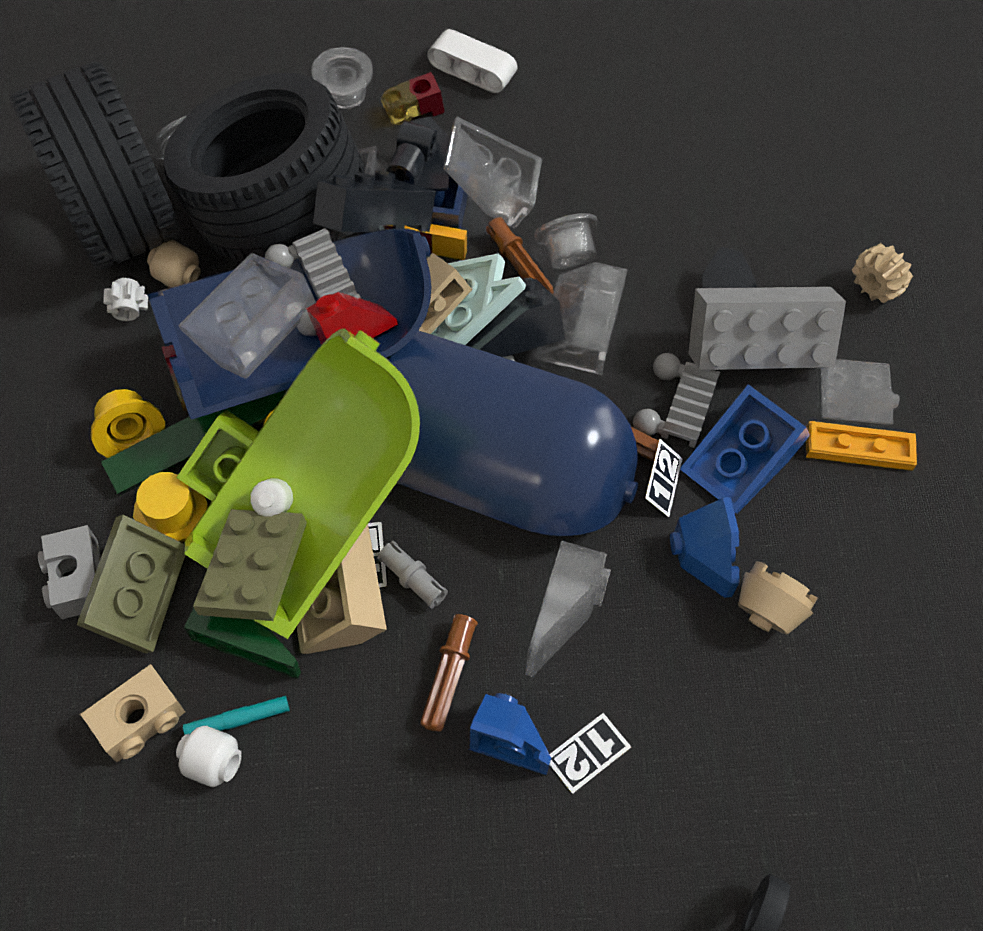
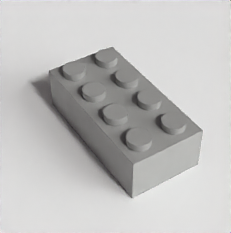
[688,287,846,370]

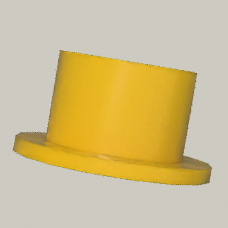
[91,389,165,458]
[133,472,208,542]

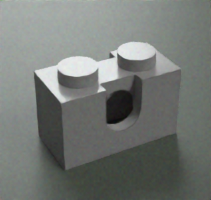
[38,525,101,619]

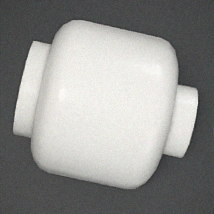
[176,726,242,787]

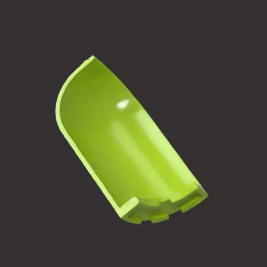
[184,328,420,639]

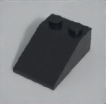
[466,278,565,357]

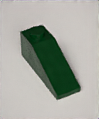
[184,608,301,679]

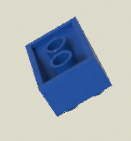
[680,384,810,514]

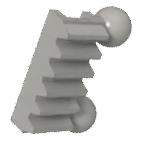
[265,229,361,336]
[633,353,720,448]

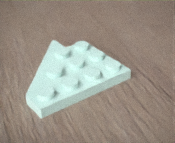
[431,253,526,345]

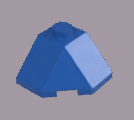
[670,497,739,598]
[470,693,551,775]

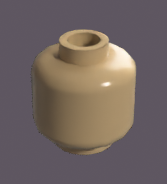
[147,240,201,288]

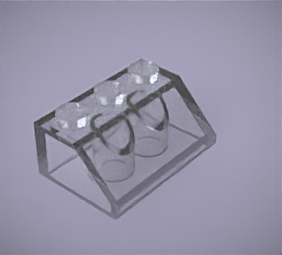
[178,253,316,379]
[536,262,628,375]

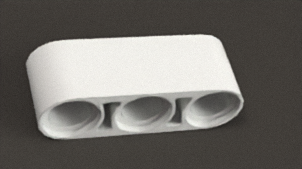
[427,29,518,93]

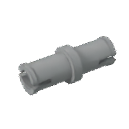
[378,541,448,609]

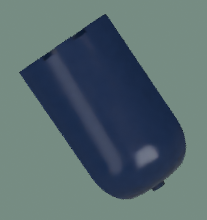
[147,228,432,420]
[386,330,638,536]

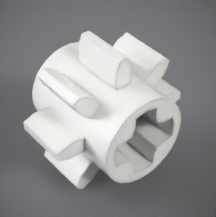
[103,278,148,321]

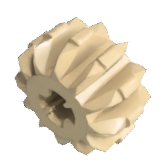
[852,243,913,303]

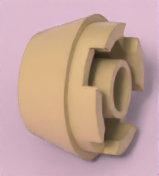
[738,561,818,635]

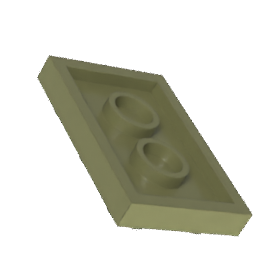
[193,509,307,621]
[77,515,185,654]

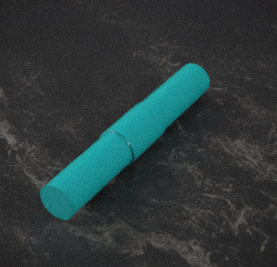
[183,695,290,735]

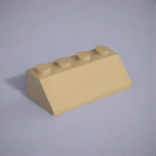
[297,524,387,654]

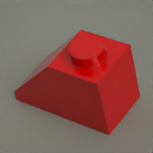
[306,292,398,344]

